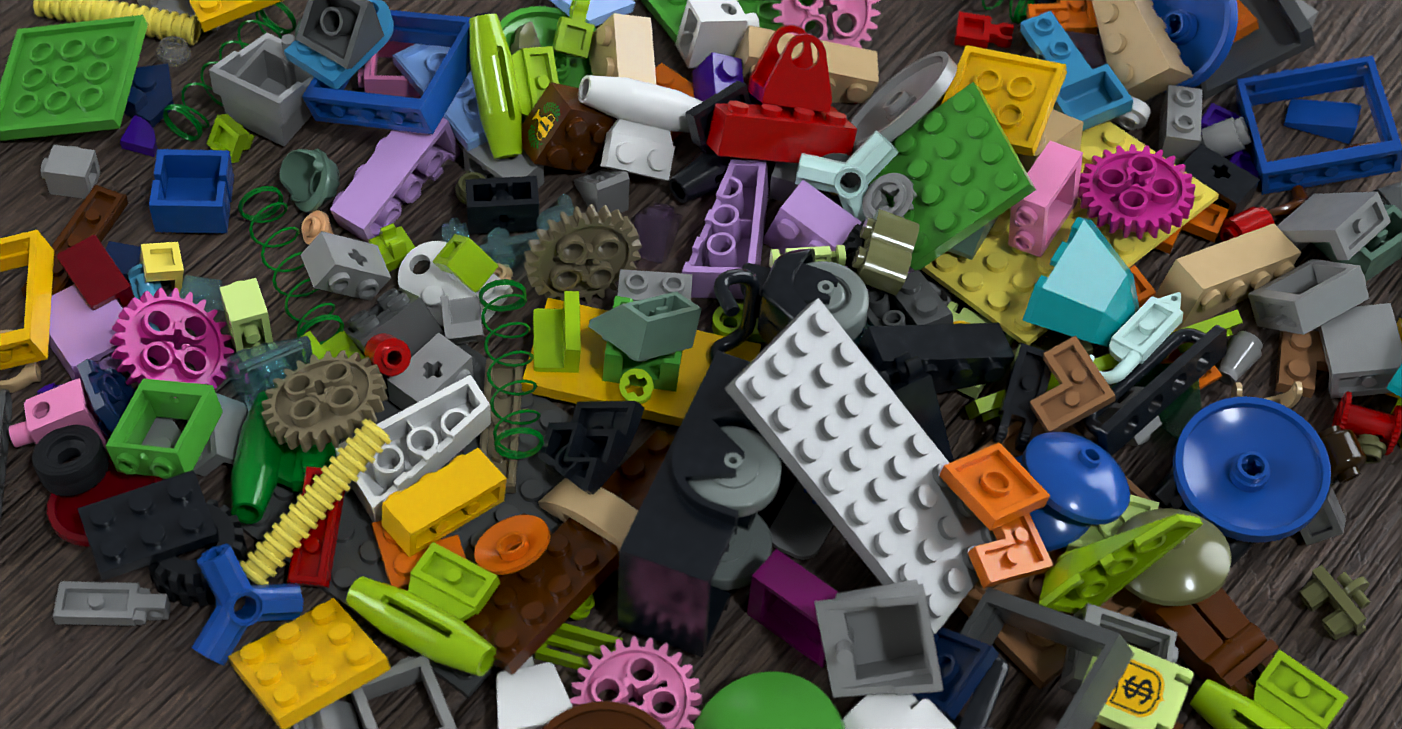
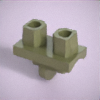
[1299,564,1371,640]

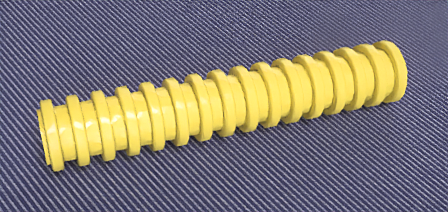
[33,0,201,45]
[240,419,391,585]

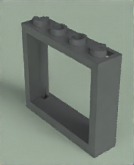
[946,587,1134,729]

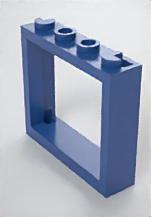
[302,10,472,134]
[1236,55,1402,195]

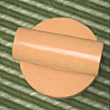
[301,210,333,245]

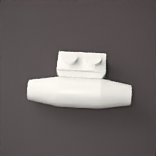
[578,75,702,181]

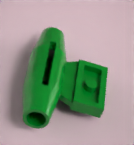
[231,391,341,524]

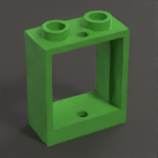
[106,378,223,479]

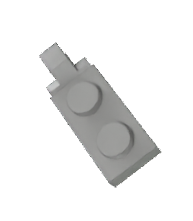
[53,581,171,626]

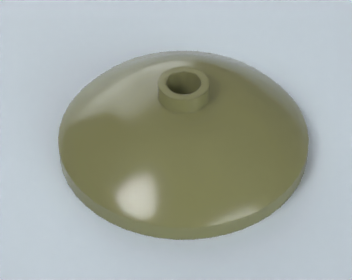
[1115,508,1231,606]

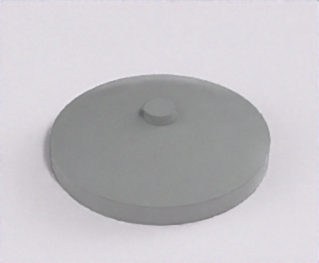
[849,51,957,156]

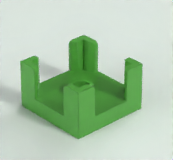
[602,296,683,392]

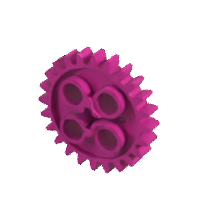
[1078,144,1196,239]
[110,287,234,398]

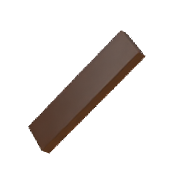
[21,184,128,298]

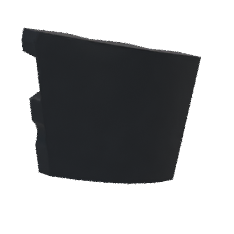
[538,401,645,495]

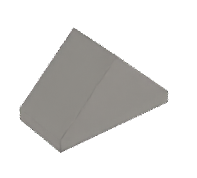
[574,168,630,213]

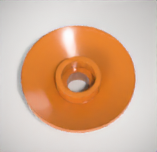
[474,515,550,575]

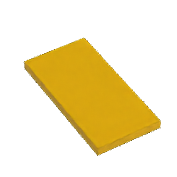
[521,298,761,427]

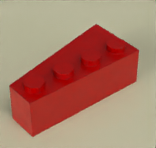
[707,101,857,163]

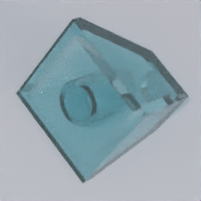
[226,336,313,412]

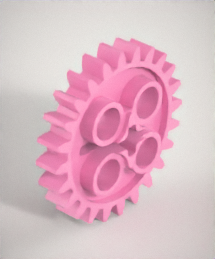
[771,0,880,48]
[570,636,702,729]

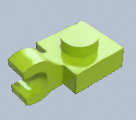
[553,0,595,59]

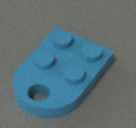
[284,0,394,89]

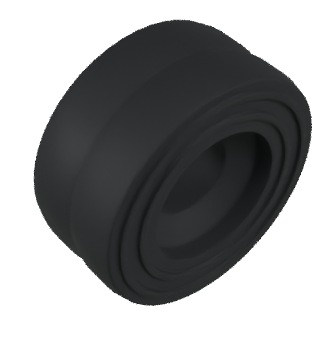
[32,425,109,496]

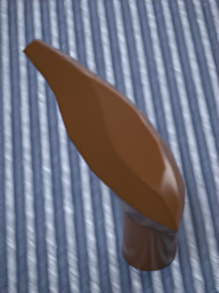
[1268,185,1309,217]

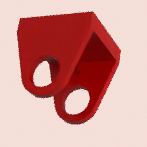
[748,24,832,112]

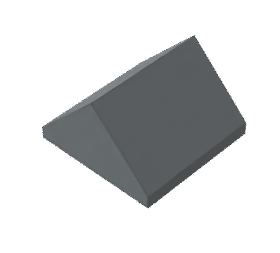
[296,0,384,69]

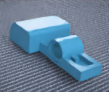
[1020,10,1133,131]

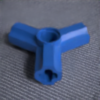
[192,544,303,666]

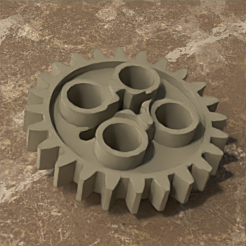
[523,204,642,303]
[261,350,388,452]

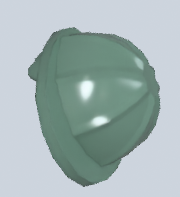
[279,149,340,213]

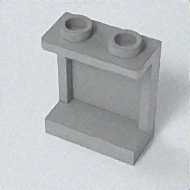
[1277,192,1391,260]
[1316,303,1402,399]

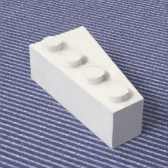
[335,375,491,522]

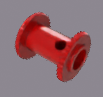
[1332,391,1402,455]

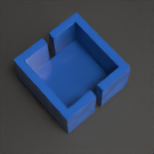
[149,149,234,233]

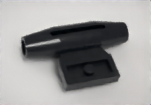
[669,81,757,203]

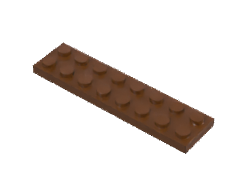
[465,429,675,675]

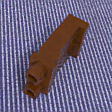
[1136,587,1279,699]

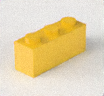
[382,448,507,557]

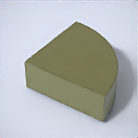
[511,21,541,54]

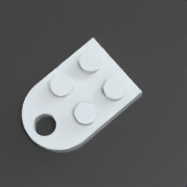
[398,241,513,345]

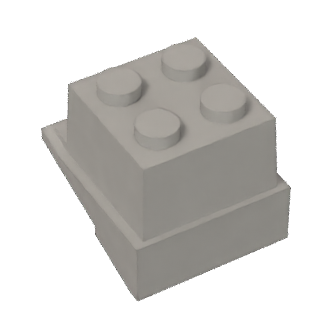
[209,32,314,147]
[815,579,943,698]

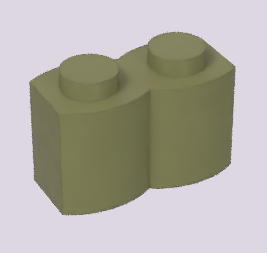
[852,209,920,296]

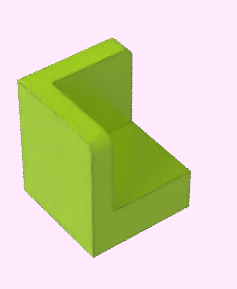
[432,234,499,292]

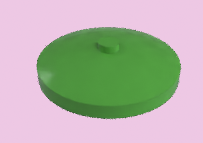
[694,671,846,729]

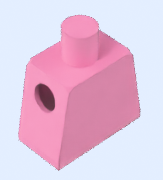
[9,378,108,448]

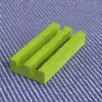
[535,623,623,670]

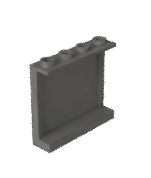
[1194,0,1315,100]

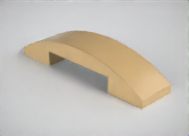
[538,478,638,550]

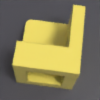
[139,242,184,296]

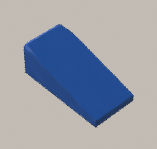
[1283,99,1361,144]

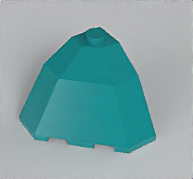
[1022,217,1140,347]

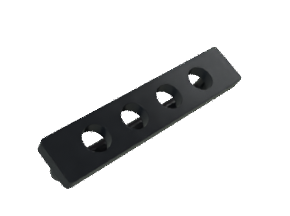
[1082,325,1227,456]

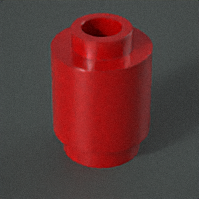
[1220,207,1274,242]
[364,333,411,376]

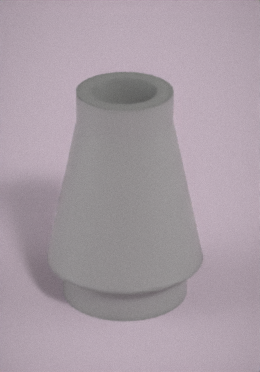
[1218,331,1263,386]

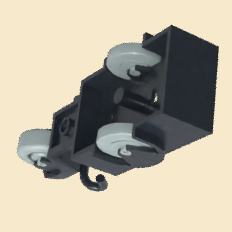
[618,248,869,658]

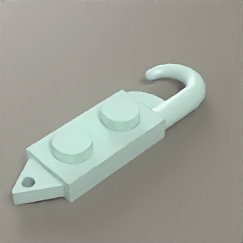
[1089,292,1183,385]

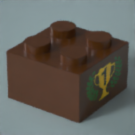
[522,82,617,173]

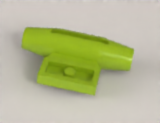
[469,14,559,159]
[346,542,500,677]
[1190,649,1349,729]

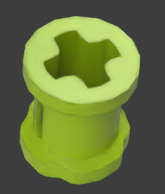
[619,368,654,404]

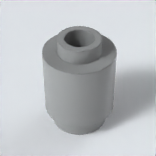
[1200,117,1252,157]

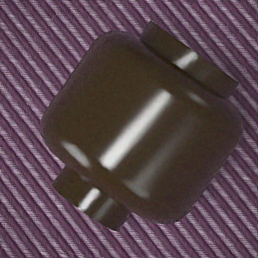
[1318,425,1367,484]

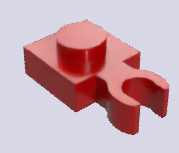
[954,12,1014,49]

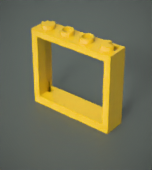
[0,230,54,370]

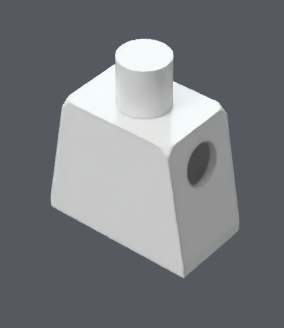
[675,0,759,68]
[497,656,573,729]

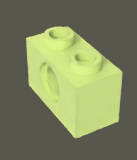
[219,278,275,365]

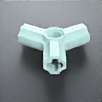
[795,130,899,222]

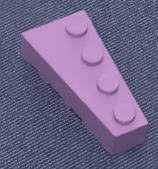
[330,118,461,243]
[681,159,769,299]
[763,180,915,290]

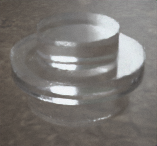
[156,36,191,67]

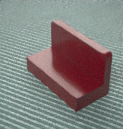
[57,234,135,310]

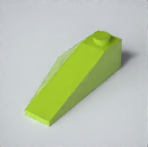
[1039,514,1203,613]

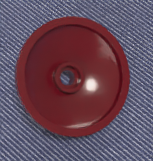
[47,454,163,547]

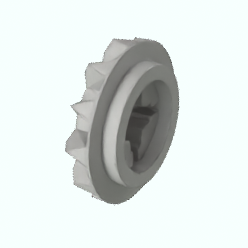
[862,173,917,218]

